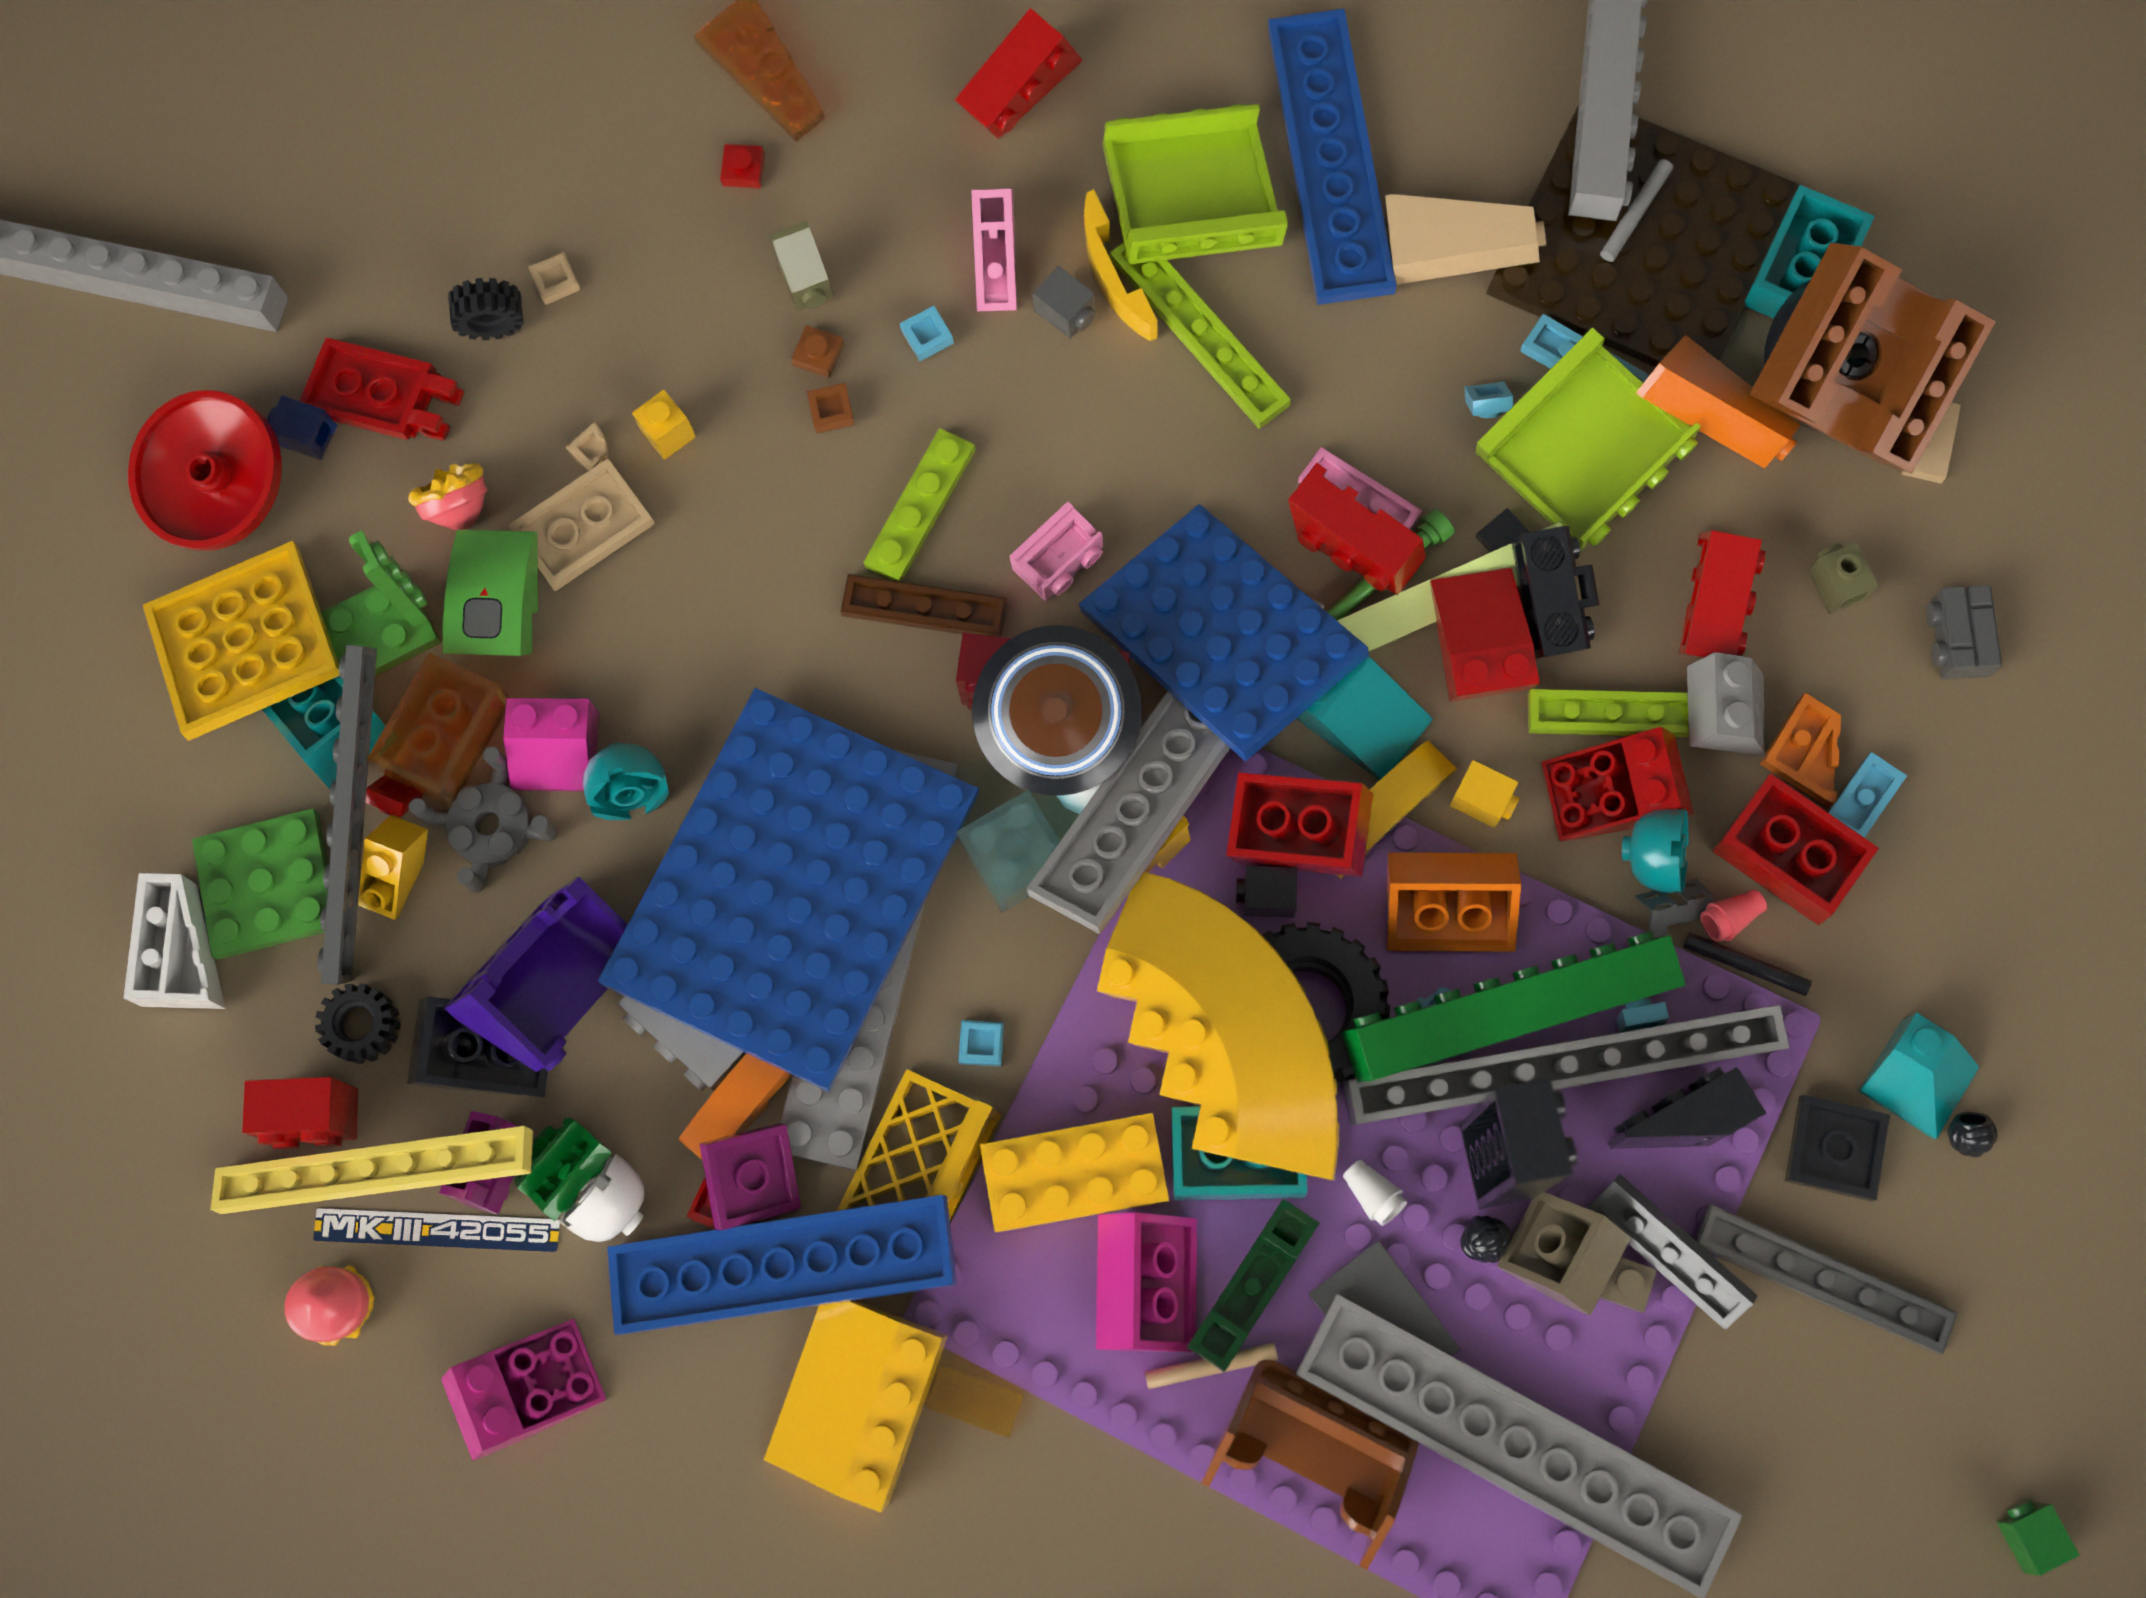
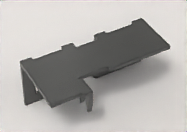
[1635,879,1713,938]

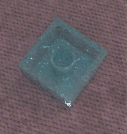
[956,790,1060,913]

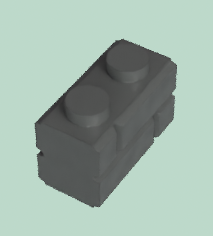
[1926,585,2002,679]

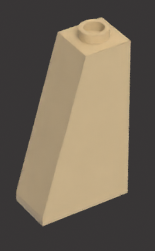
[1385,194,1546,285]

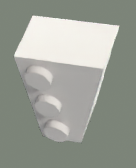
[123,873,226,1009]

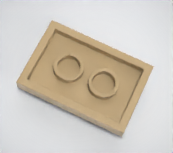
[508,458,655,591]

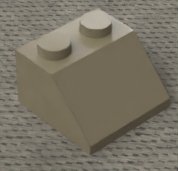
[1497,1192,1631,1316]

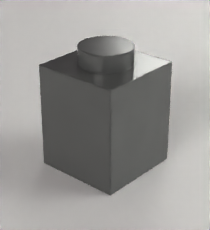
[1032,266,1096,338]

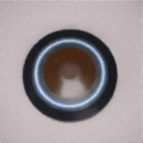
[972,625,1142,796]

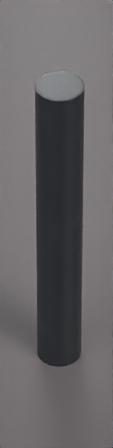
[1683,932,1812,996]

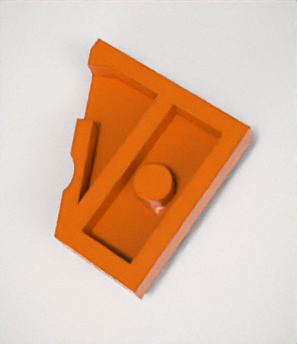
[1759,693,1841,807]

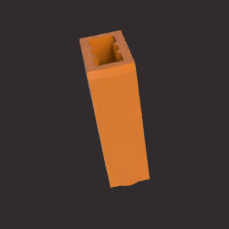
[1636,335,1801,469]

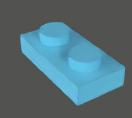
[1828,752,1907,838]

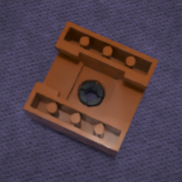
[1749,243,1996,473]

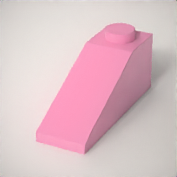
[972,189,1017,311]

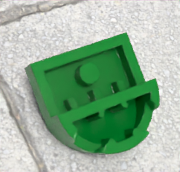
[514,1118,612,1221]

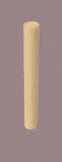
[1145,1343,1278,1389]

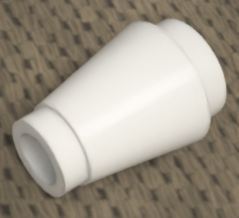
[1343,1159,1407,1226]

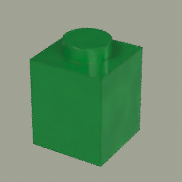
[1996,1499,2080,1576]

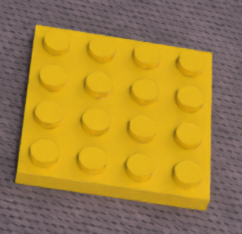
[142,541,340,741]

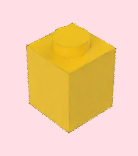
[632,389,696,460]
[1450,760,1520,829]

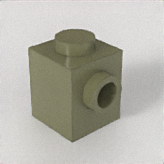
[1809,543,1878,614]

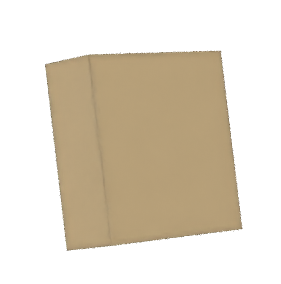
[528,252,581,305]

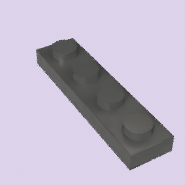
[1588,1174,1758,1330]

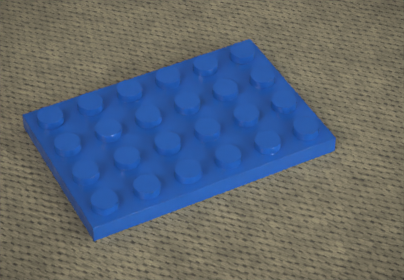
[1079,504,1369,762]

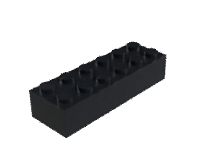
[1459,1079,1577,1210]

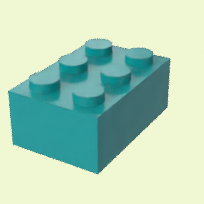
[1745,185,1875,319]
[1172,1106,1307,1201]

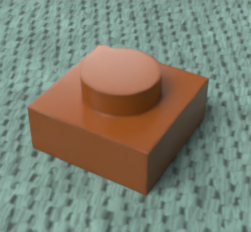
[791,325,844,378]
[806,383,855,434]

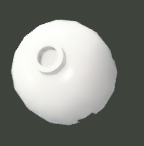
[560,1154,644,1242]

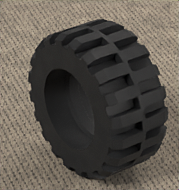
[1262,922,1390,1087]

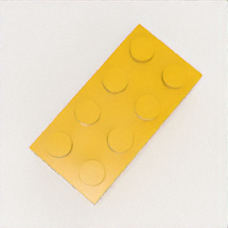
[980,1113,1169,1233]

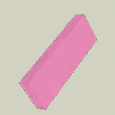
[1298,447,1423,530]

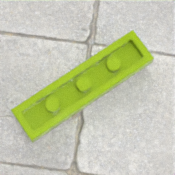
[863,428,976,582]
[1528,689,1689,737]

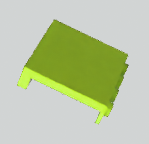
[1103,104,1288,264]
[1475,327,1701,551]

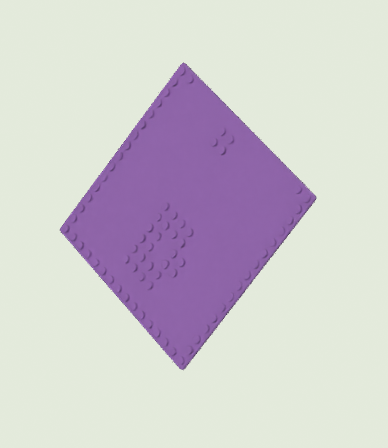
[903,748,1821,1598]

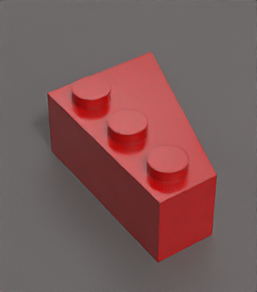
[955,8,1083,139]
[1288,462,1426,596]
[1679,530,1766,658]

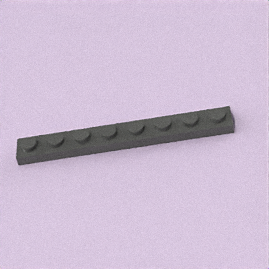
[317,645,377,985]

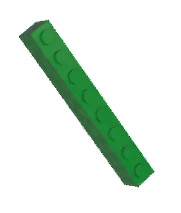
[1342,931,1686,1083]

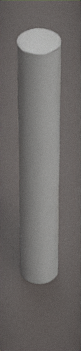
[1600,159,1673,262]

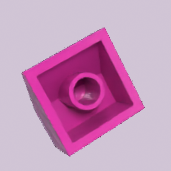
[503,698,600,791]

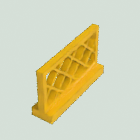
[837,1069,1002,1222]

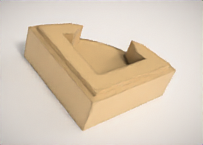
[566,421,608,471]

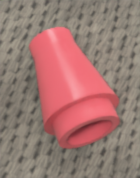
[1700,889,1767,942]

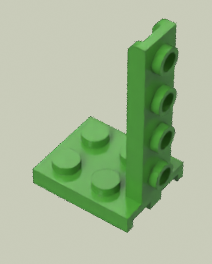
[321,530,442,676]

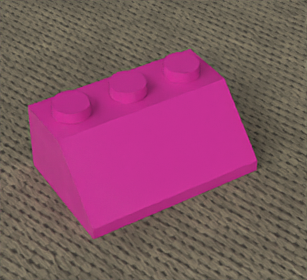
[1096,1212,1197,1352]

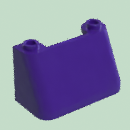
[445,876,628,1072]

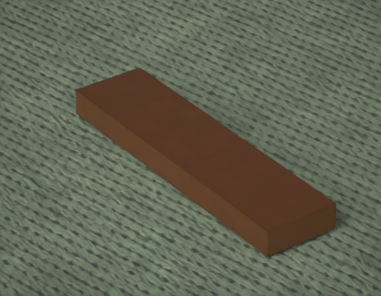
[840,574,1008,637]

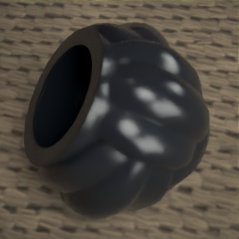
[1948,1112,1998,1158]
[1460,1215,1510,1263]

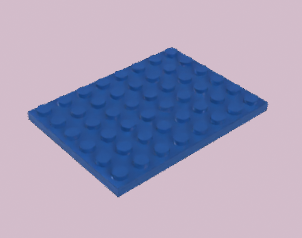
[598,688,979,1092]

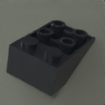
[1607,1067,1766,1149]

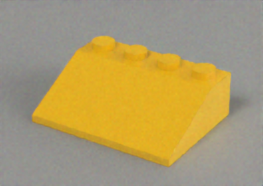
[764,1300,948,1512]

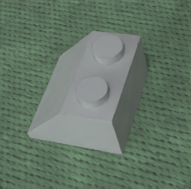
[1687,652,1766,756]

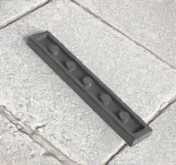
[1694,1204,1958,1354]

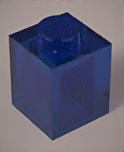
[267,395,337,460]

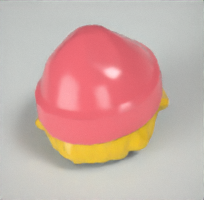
[408,463,487,531]
[285,1265,375,1346]

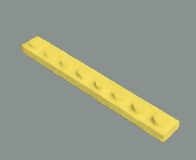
[211,1126,533,1214]

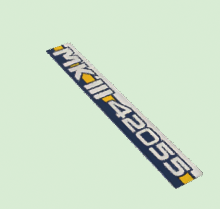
[313,1208,560,1252]

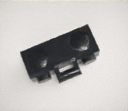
[1511,526,1600,659]

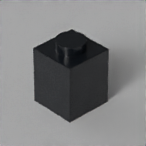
[1236,866,1297,918]

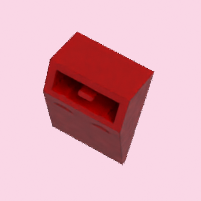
[1541,727,1694,842]

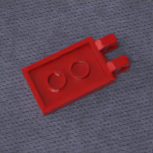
[297,337,464,441]

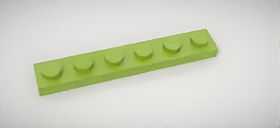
[1110,242,1291,429]

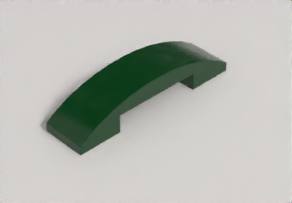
[1187,1199,1320,1373]

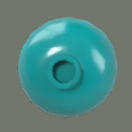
[583,743,669,821]
[1622,809,1689,893]

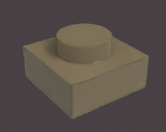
[1600,1257,1657,1313]

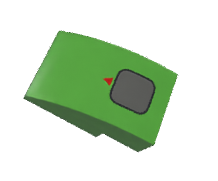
[442,530,538,656]

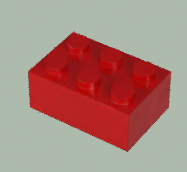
[1226,772,1373,877]
[1712,773,1879,926]

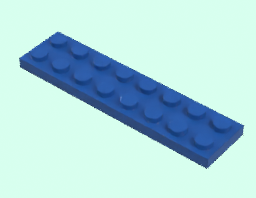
[1268,9,1396,305]
[607,1195,957,1335]

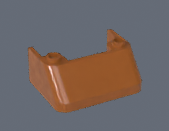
[1201,1360,1419,1570]

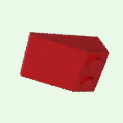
[1430,568,1540,702]

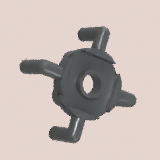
[409,747,558,893]

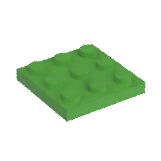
[192,808,328,960]

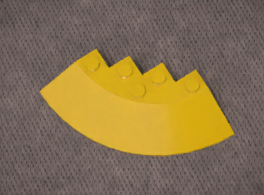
[1097,872,1339,1181]

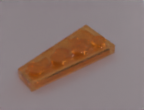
[694,0,825,142]

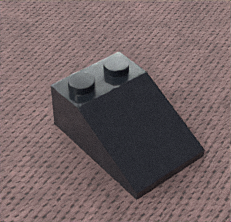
[407,996,548,1098]

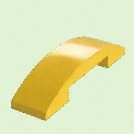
[1084,189,1158,341]
[1335,740,1458,880]

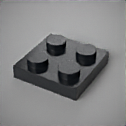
[1785,1095,1890,1202]

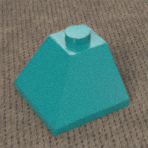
[1858,1012,1979,1140]

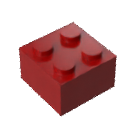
[242,1077,358,1150]

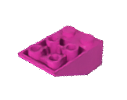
[441,1319,607,1461]

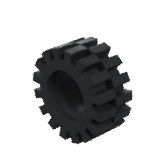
[448,278,523,341]
[315,983,401,1064]

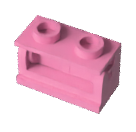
[1010,502,1103,602]

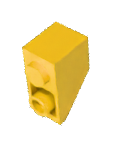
[358,815,428,920]

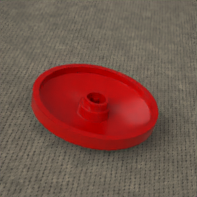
[128,390,282,551]

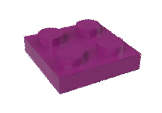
[699,1123,801,1231]

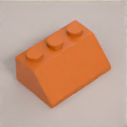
[1386,852,1521,952]

